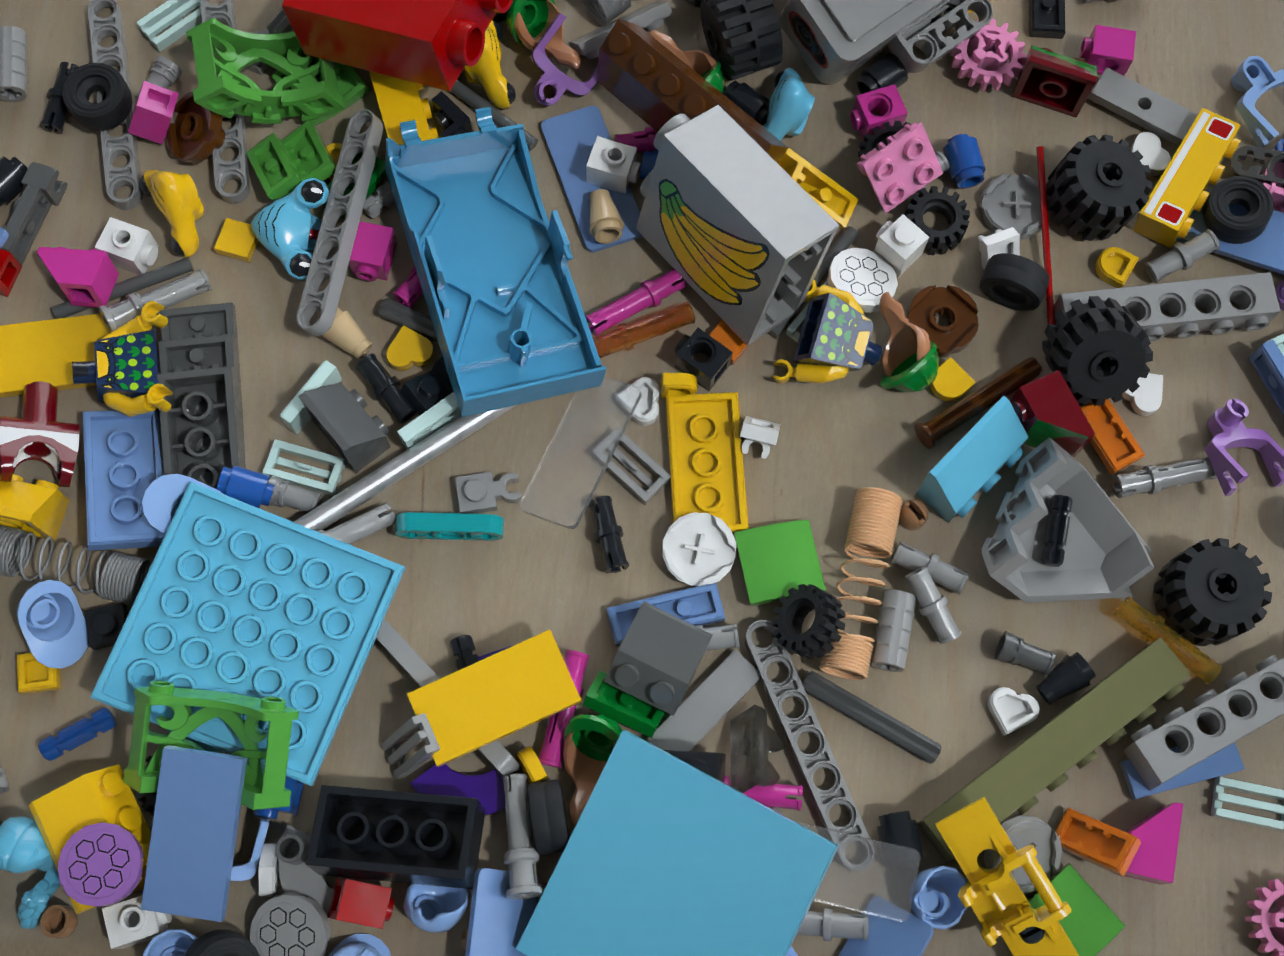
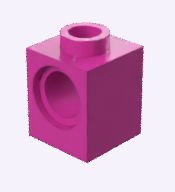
[1080,25,1136,76]
[128,81,179,145]
[850,84,908,142]
[349,221,397,281]

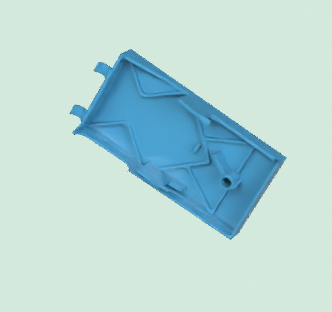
[385,107,606,417]

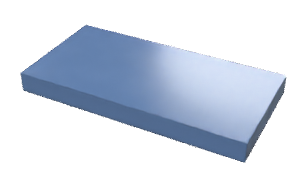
[83,409,165,551]
[141,745,247,922]

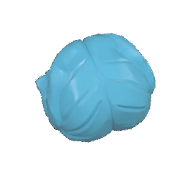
[0,816,60,929]

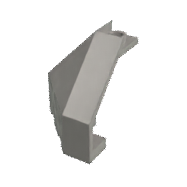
[981,437,1155,603]

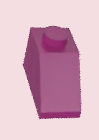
[1114,802,1183,885]

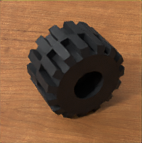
[701,0,783,81]
[1046,135,1153,241]
[1042,296,1153,406]
[1153,538,1272,647]

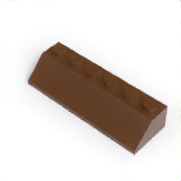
[598,19,789,163]

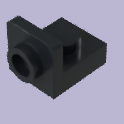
[431,91,473,138]
[400,356,454,415]

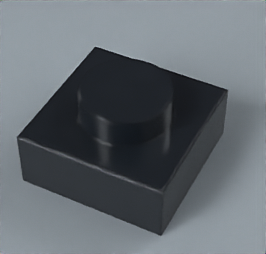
[84,603,128,650]

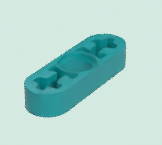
[395,512,504,541]

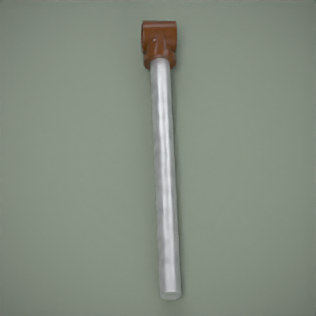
[294,405,517,531]

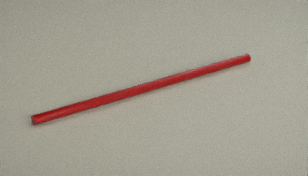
[1036,146,1055,325]

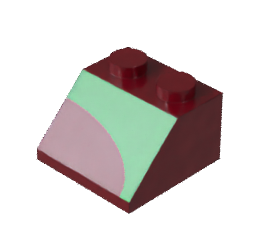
[1012,45,1098,118]
[1010,370,1095,457]

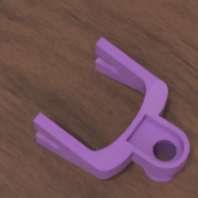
[531,13,599,106]
[1205,399,1284,496]

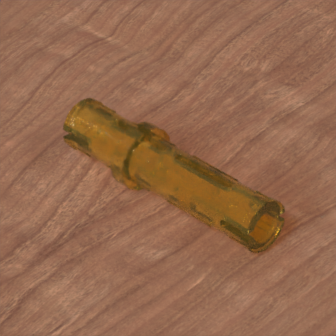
[1114,597,1223,685]

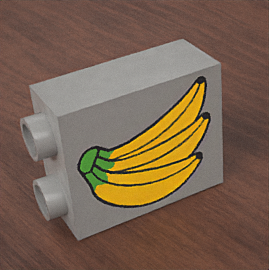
[636,105,839,346]

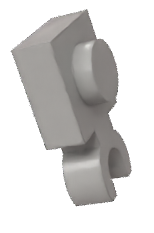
[455,472,522,514]

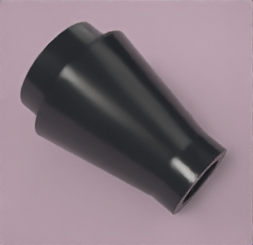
[1036,652,1096,705]

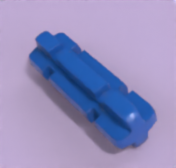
[38,708,116,761]

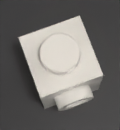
[586,136,641,194]
[874,214,929,278]
[95,217,159,275]
[102,895,172,949]

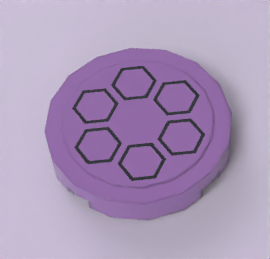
[57,822,144,907]

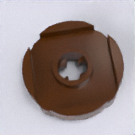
[167,92,225,165]
[907,285,979,358]

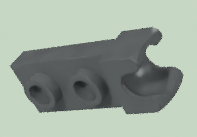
[1,162,67,265]

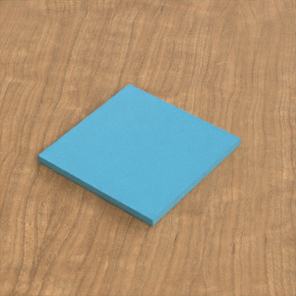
[90,481,406,786]
[516,730,839,956]

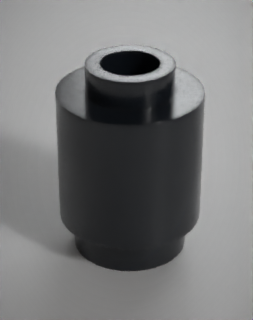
[857,53,908,94]
[723,80,770,125]
[0,156,28,207]
[877,811,924,871]

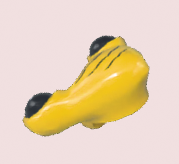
[464,21,516,109]
[140,169,204,258]

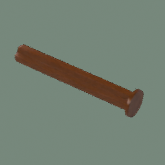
[914,357,1042,449]

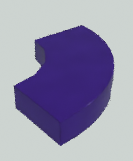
[410,764,505,816]

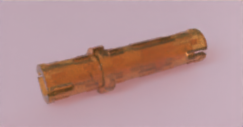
[593,301,695,358]

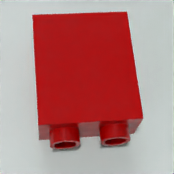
[282,0,513,92]

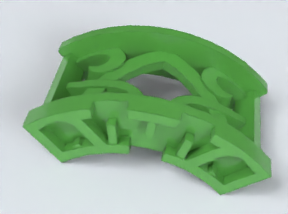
[186,18,345,124]
[123,681,299,810]

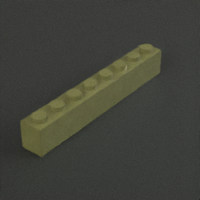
[916,637,1191,862]

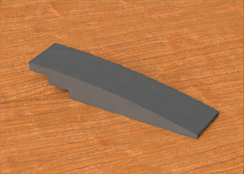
[157,302,246,489]

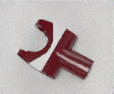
[0,381,80,487]

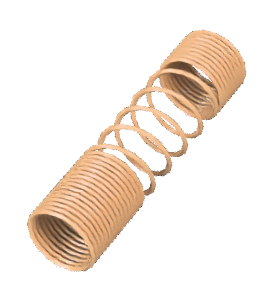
[819,487,903,680]

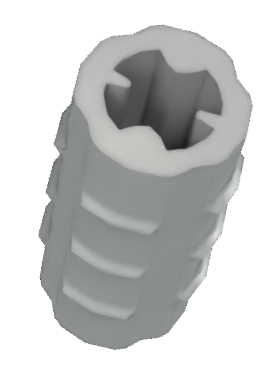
[0,26,29,102]
[871,590,916,672]

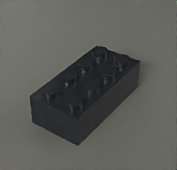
[306,785,486,889]

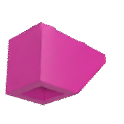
[37,247,119,307]

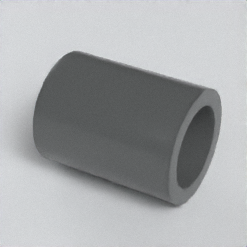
[275,834,310,865]

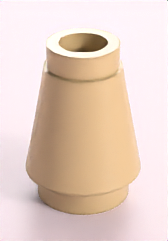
[589,189,624,244]
[323,307,373,360]

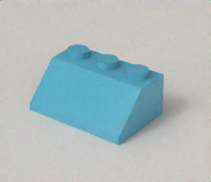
[916,396,1029,523]

